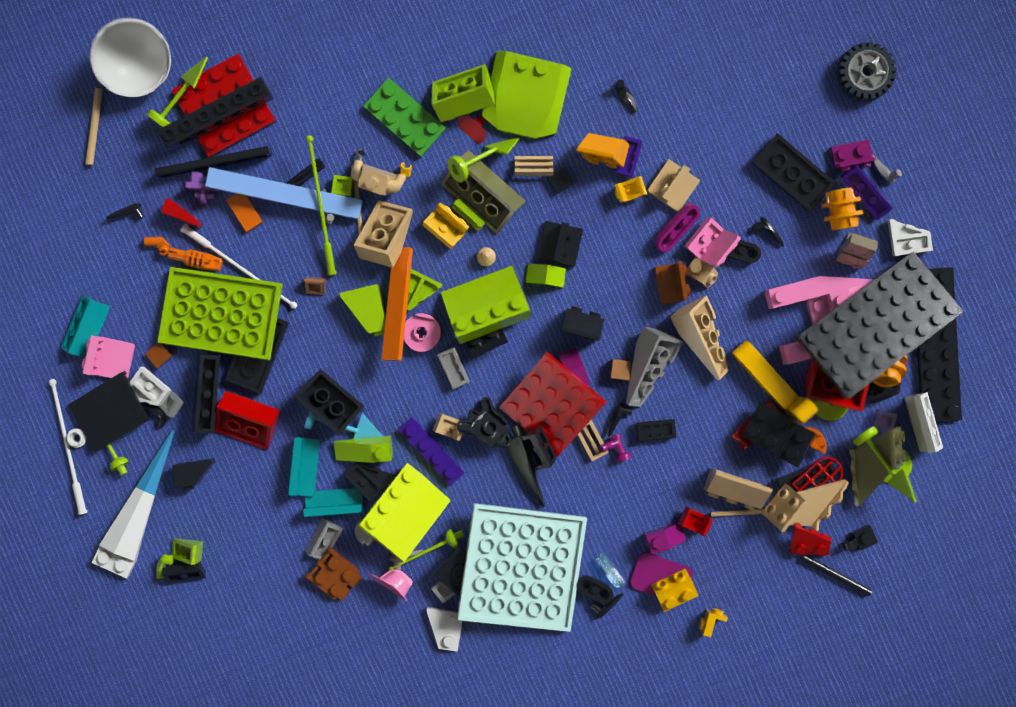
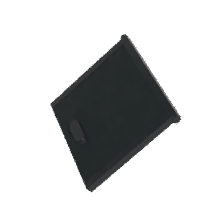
[67,371,150,453]

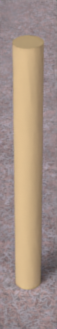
[85,88,103,165]

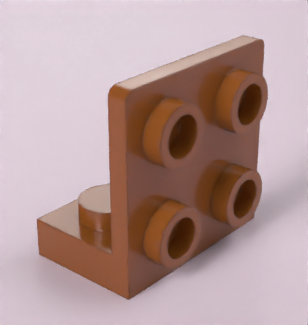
[654,261,690,305]

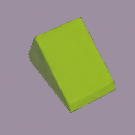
[526,264,566,288]
[171,539,203,565]

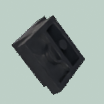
[741,402,817,468]

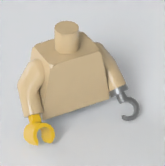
[351,149,412,195]

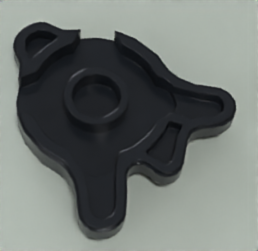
[456,397,511,448]

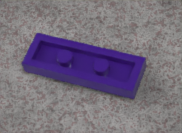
[841,164,893,220]

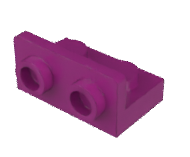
[830,139,876,172]

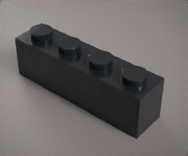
[191,355,220,433]

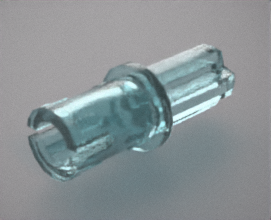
[594,552,625,589]

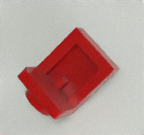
[678,507,713,536]

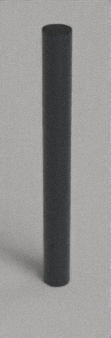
[801,555,872,597]

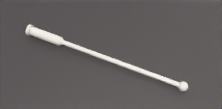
[180,224,297,309]
[49,379,88,515]

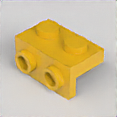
[422,202,469,249]
[651,569,699,612]

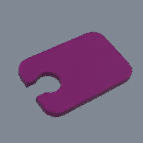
[630,552,693,596]

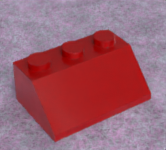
[805,360,869,412]
[214,391,280,450]

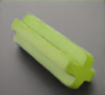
[451,199,485,230]

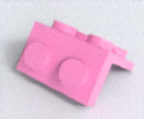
[684,216,740,267]
[82,336,135,379]

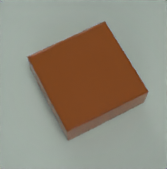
[145,343,173,368]

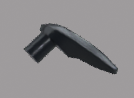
[615,79,638,113]
[106,203,145,220]
[753,217,784,246]
[140,402,169,427]
[608,402,632,437]
[590,593,624,619]

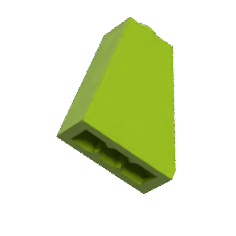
[340,284,386,337]

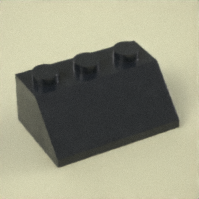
[294,369,365,436]

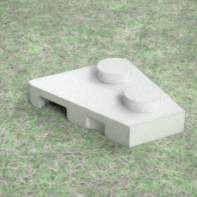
[887,219,933,257]
[427,607,462,652]

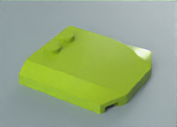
[482,51,572,140]

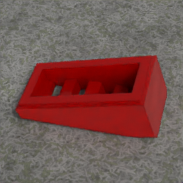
[161,198,203,228]

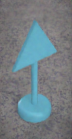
[304,411,383,439]

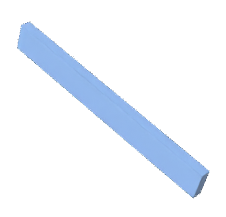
[205,167,363,220]

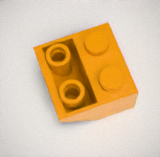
[577,133,629,168]

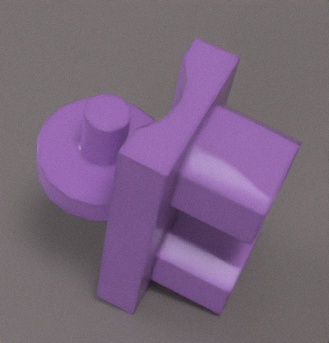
[186,172,224,204]

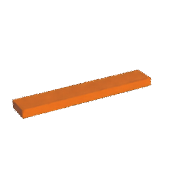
[381,247,413,361]

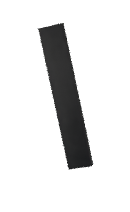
[154,146,272,178]

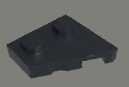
[343,462,397,503]

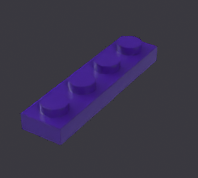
[398,417,465,486]

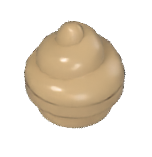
[477,247,496,266]

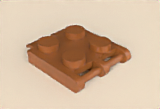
[305,546,362,601]

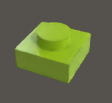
[331,175,354,197]

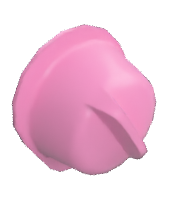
[369,569,413,602]

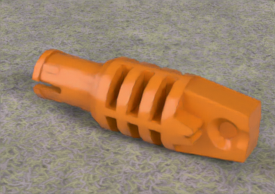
[168,247,223,271]

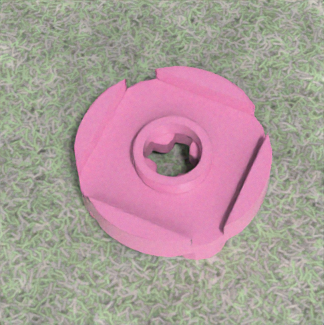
[404,313,441,352]

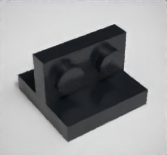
[538,221,583,267]

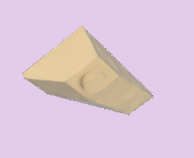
[671,295,729,380]

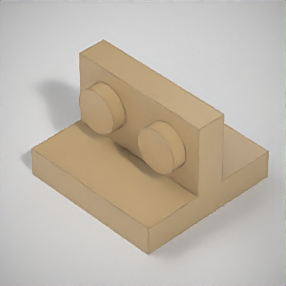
[647,159,700,213]

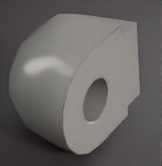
[355,519,375,547]

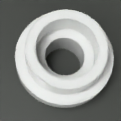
[67,428,87,448]

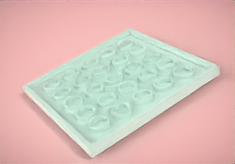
[457,503,587,632]

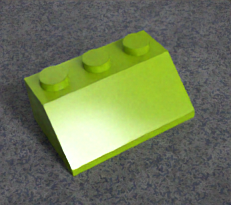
[432,64,495,122]

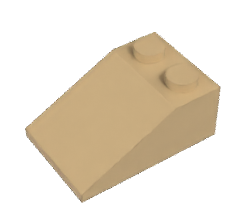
[354,200,413,268]

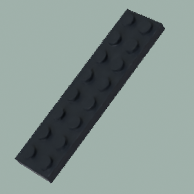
[917,267,962,422]

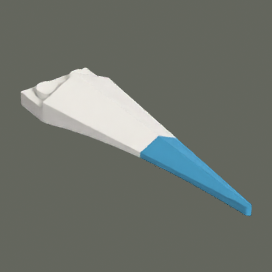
[92,430,175,578]

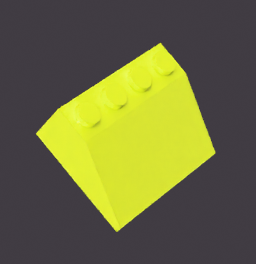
[358,463,451,562]

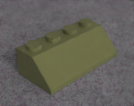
[440,150,526,234]

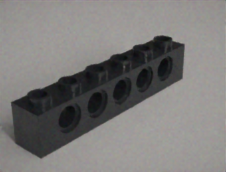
[157,77,274,151]

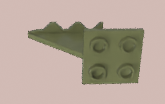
[849,426,906,507]

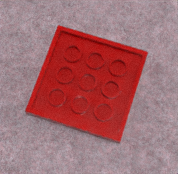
[172,53,276,157]
[499,352,606,457]

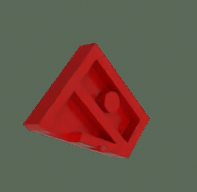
[789,523,832,556]

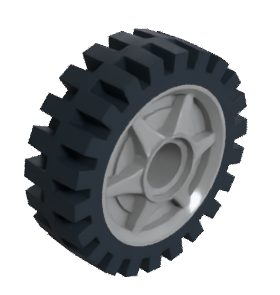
[836,42,897,102]

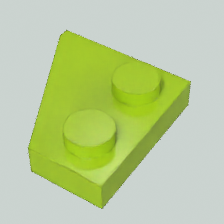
[407,269,443,311]

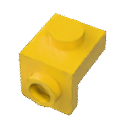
[615,176,647,203]
[699,608,728,637]

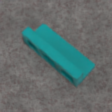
[61,295,110,358]
[288,437,320,497]
[303,488,364,517]

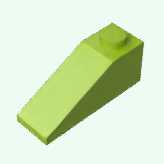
[334,435,393,463]

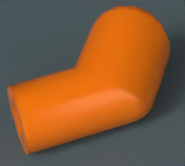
[144,237,171,256]

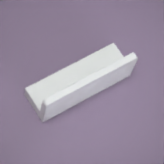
[905,392,943,453]

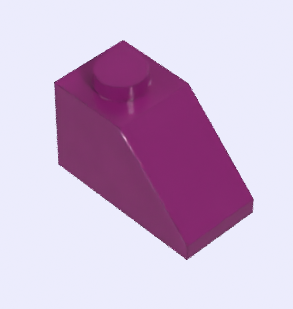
[559,348,590,385]
[644,522,686,555]

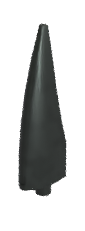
[506,425,546,507]

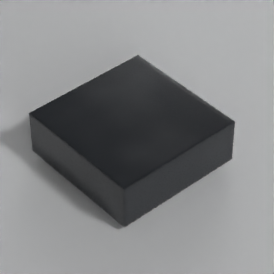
[547,168,573,195]

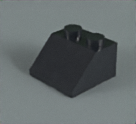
[560,306,604,341]

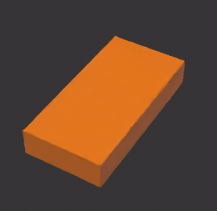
[226,194,264,233]

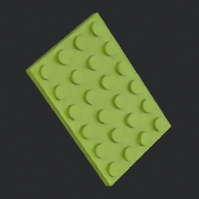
[158,267,283,360]

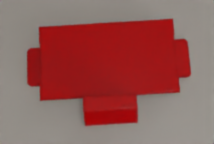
[457,114,487,144]

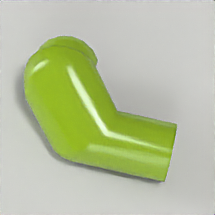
[156,554,174,579]

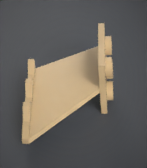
[762,479,849,533]

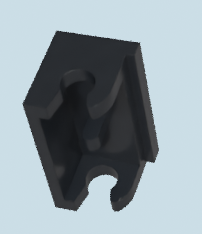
[520,425,557,470]

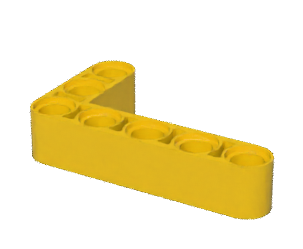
[731,340,818,424]

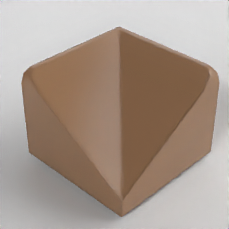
[610,359,631,380]

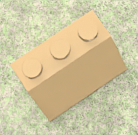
[704,468,773,511]

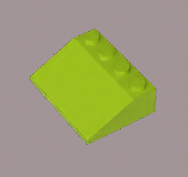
[441,266,532,344]

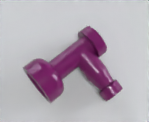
[600,433,632,463]

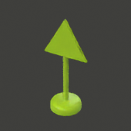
[146,56,208,127]
[447,136,520,182]
[852,426,917,503]

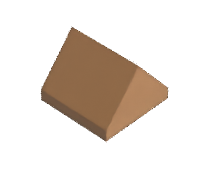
[304,277,326,295]

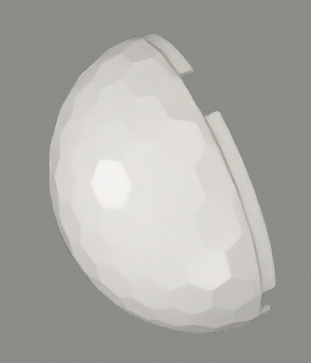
[90,18,171,97]

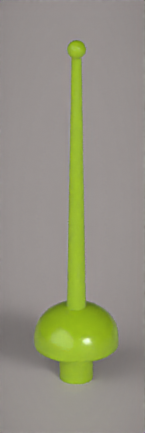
[107,444,129,476]
[389,529,465,571]

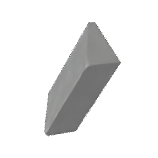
[305,518,343,561]

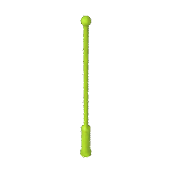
[306,135,337,275]

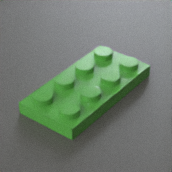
[363,77,446,158]

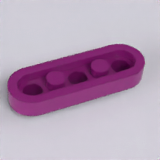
[654,203,700,252]

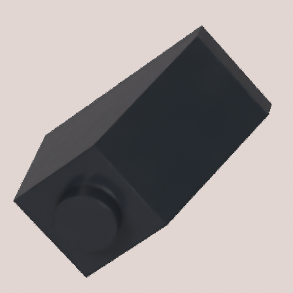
[172,458,216,491]

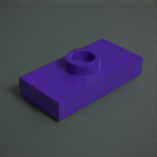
[614,136,643,178]

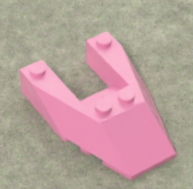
[764,276,875,365]

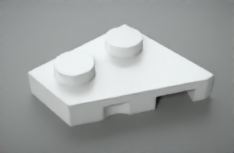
[130,367,172,406]

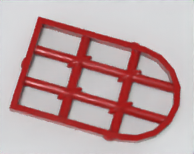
[791,457,843,492]

